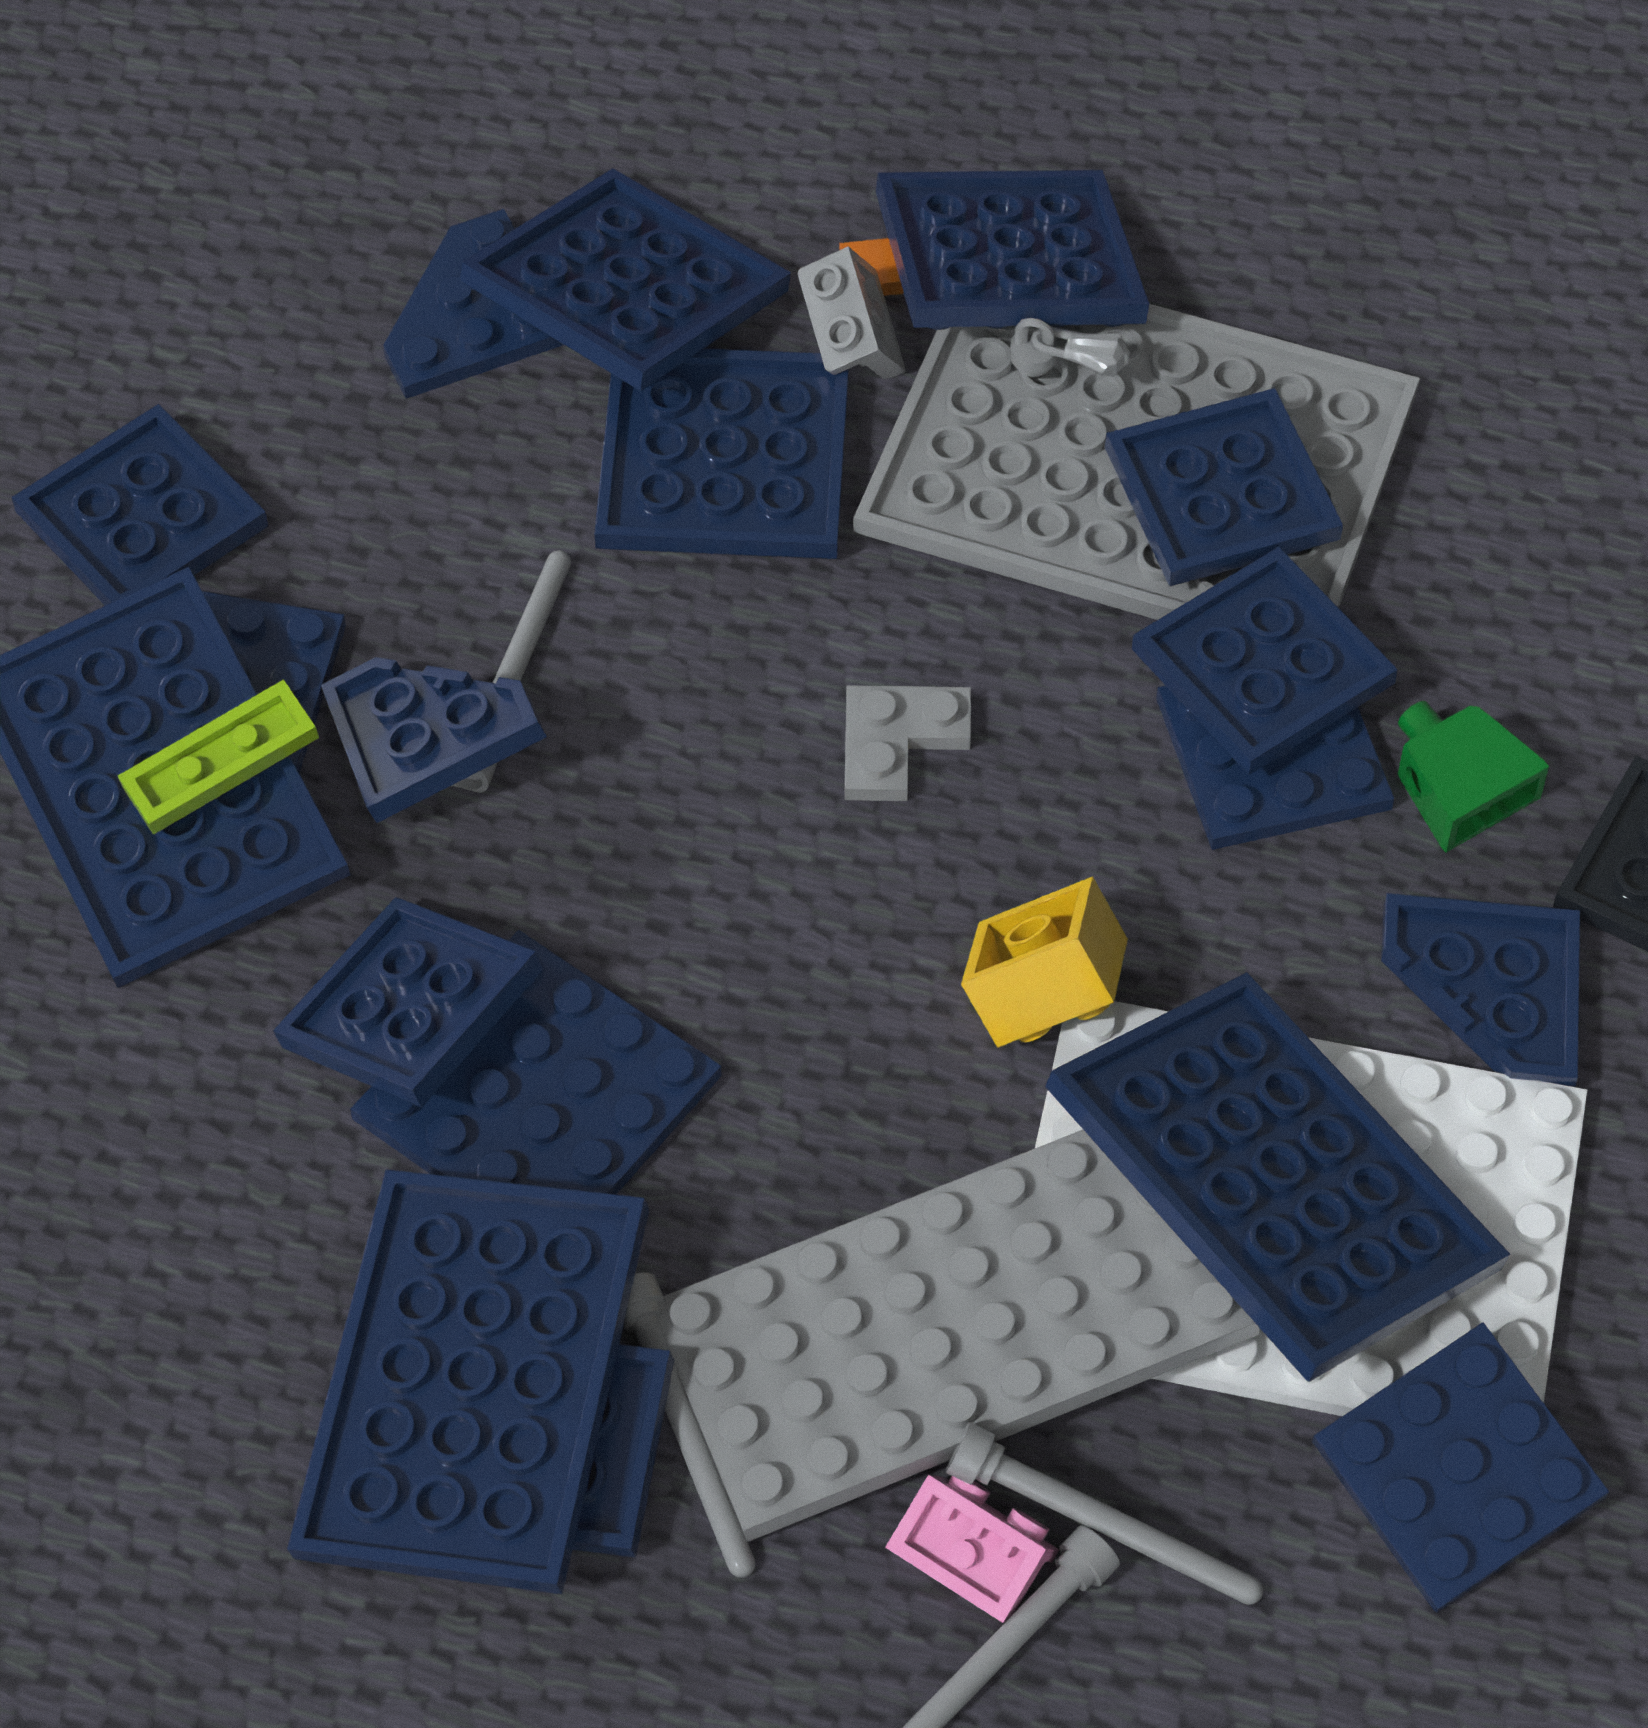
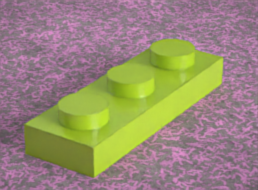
[118,679,319,835]

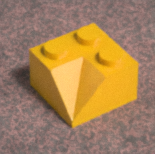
[961,876,1128,1048]

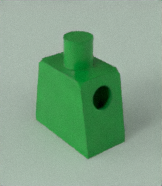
[1398,701,1549,852]

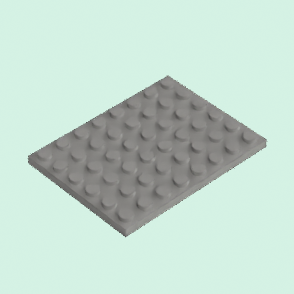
[853,304,1420,620]

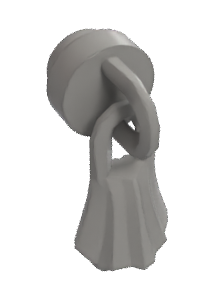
[1010,318,1131,377]

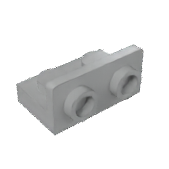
[798,247,906,379]

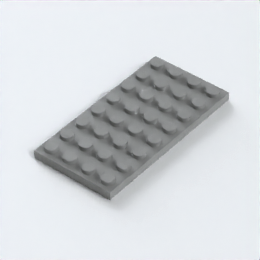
[657,1129,1259,1542]

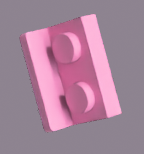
[885,1475,1059,1623]

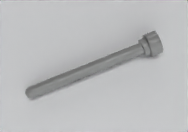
[451,550,571,793]
[624,1273,755,1578]
[945,1422,1263,1605]
[903,1526,1120,1728]

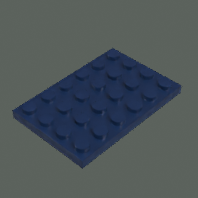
[0,567,351,988]
[1045,972,1510,1382]
[287,1170,650,1594]

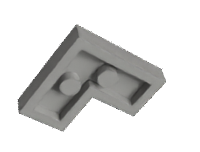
[845,685,971,801]

